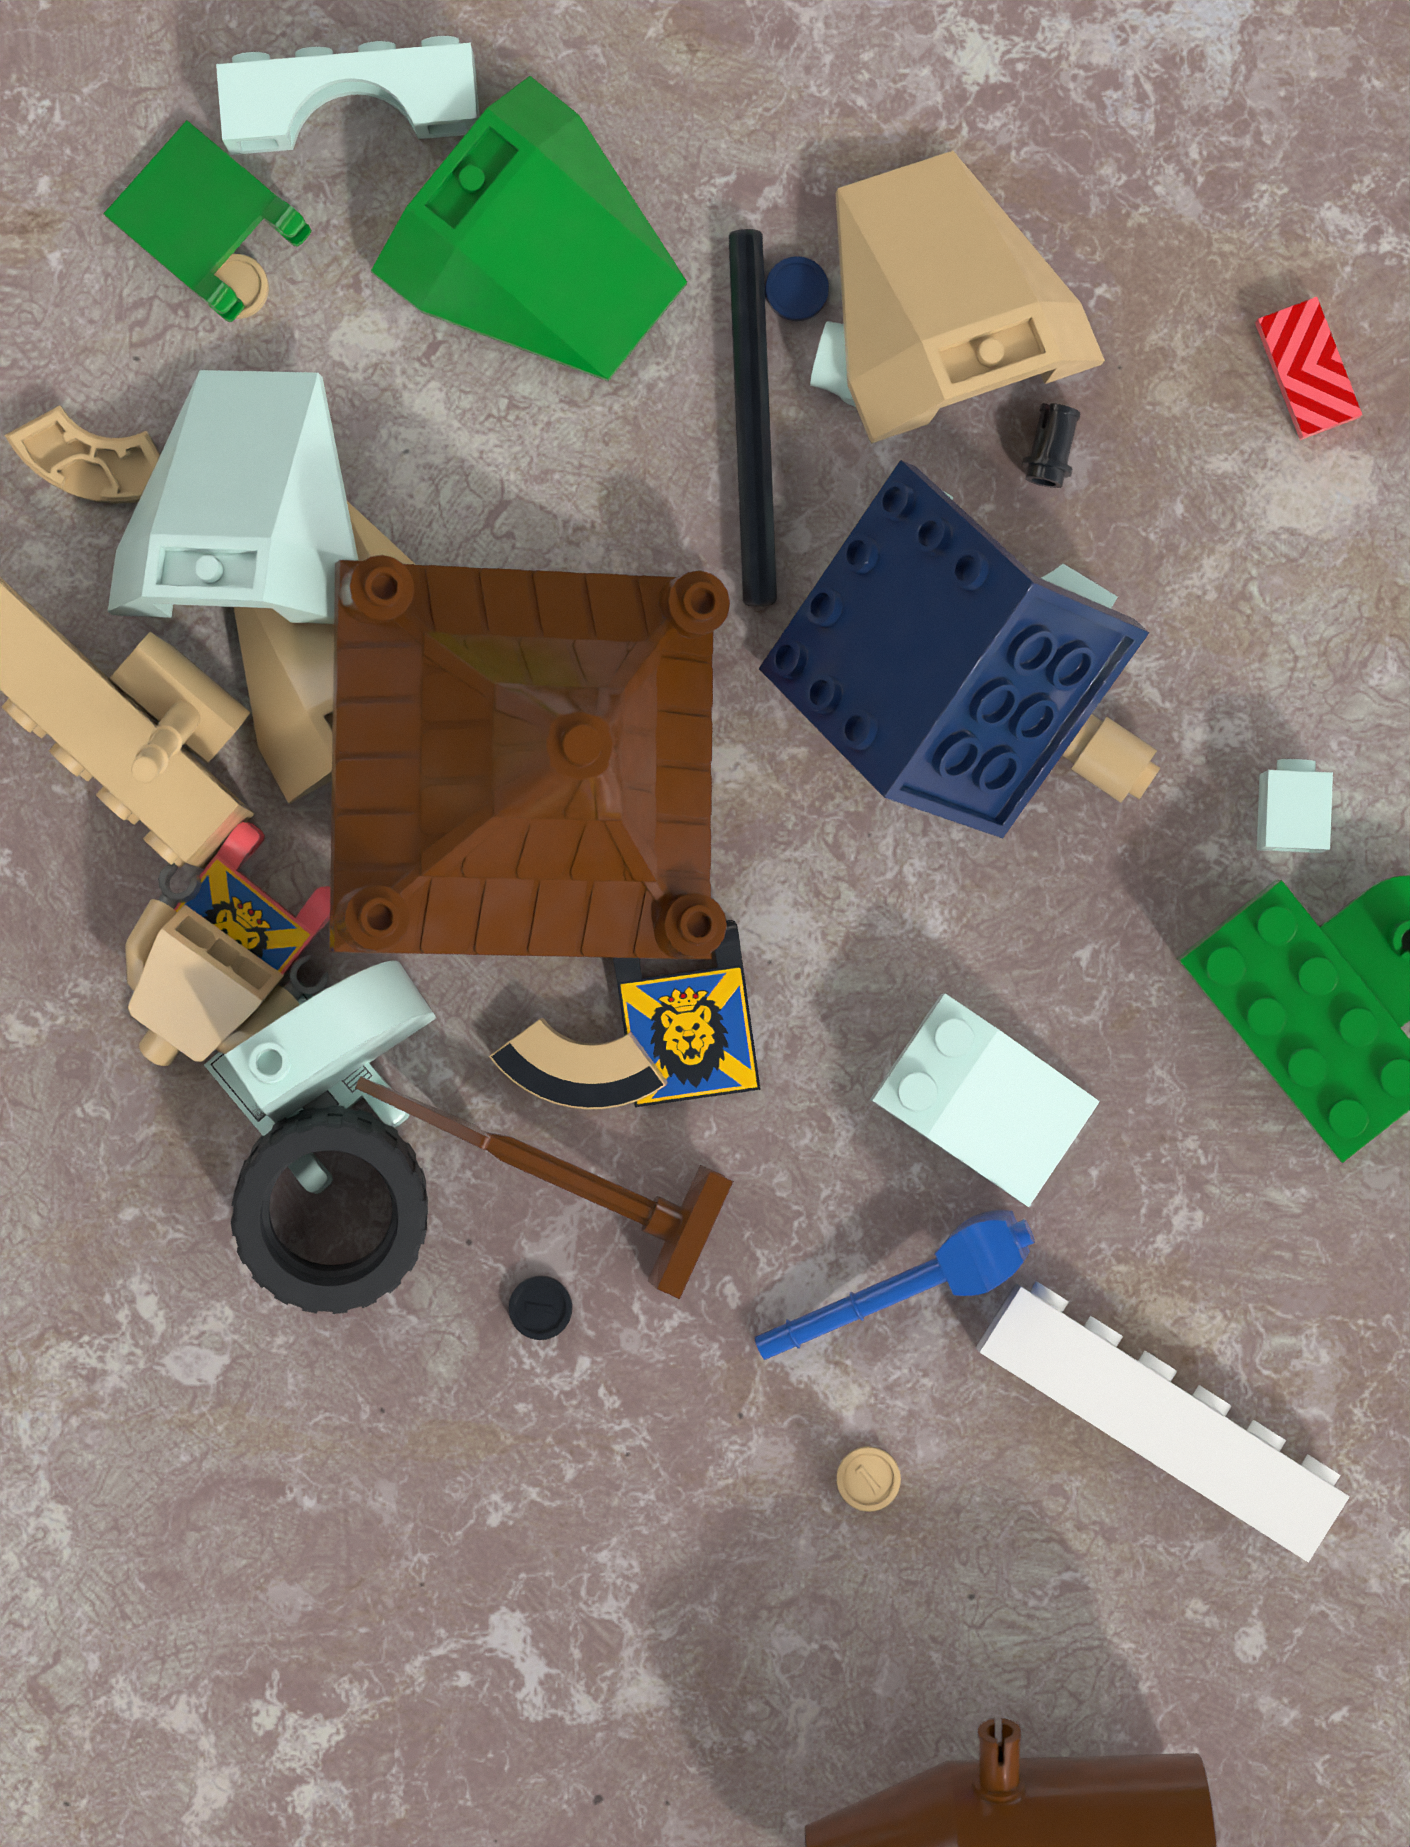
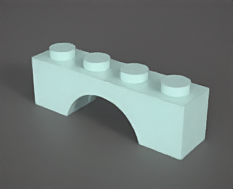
[216,36,479,155]

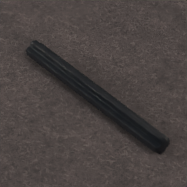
[729,229,777,607]

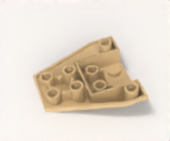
[836,151,1105,444]
[234,501,416,804]

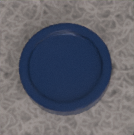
[766,256,829,321]

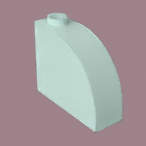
[225,960,436,1123]

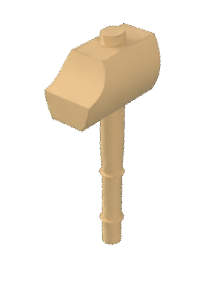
[108,632,251,783]

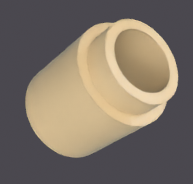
[1062,714,1160,803]

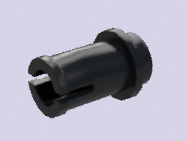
[1022,403,1081,488]

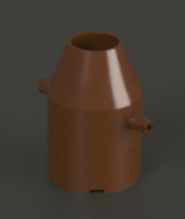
[805,1718,1217,1847]

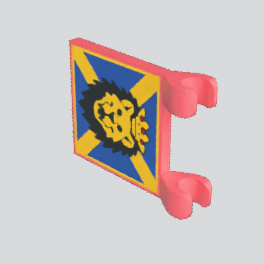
[174,822,330,975]

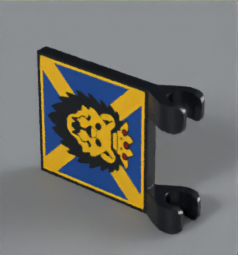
[613,920,761,1107]

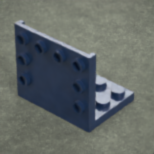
[758,460,1150,839]

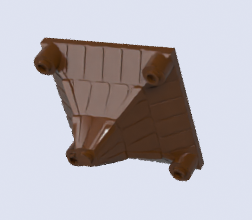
[329,555,730,960]

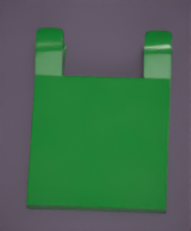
[103,120,312,322]

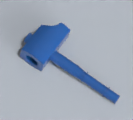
[755,1210,1035,1360]

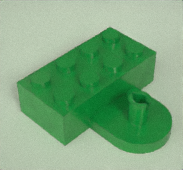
[1176,875,1410,1163]

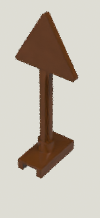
[355,1076,733,1299]

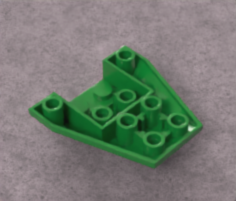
[371,76,687,382]

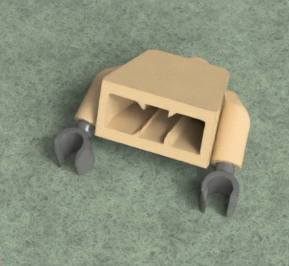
[125,863,328,1066]

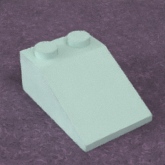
[870,993,1100,1207]

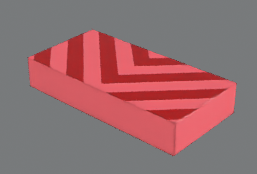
[1255,297,1363,440]

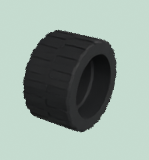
[231,1105,428,1314]

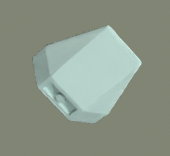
[108,370,358,624]

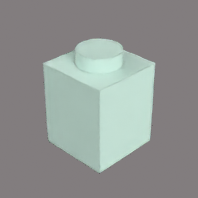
[1257,759,1333,853]

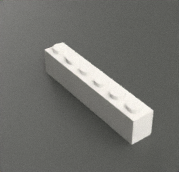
[975,1281,1350,1562]

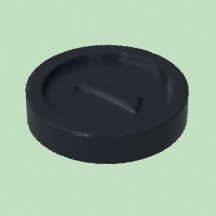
[509,1276,573,1340]

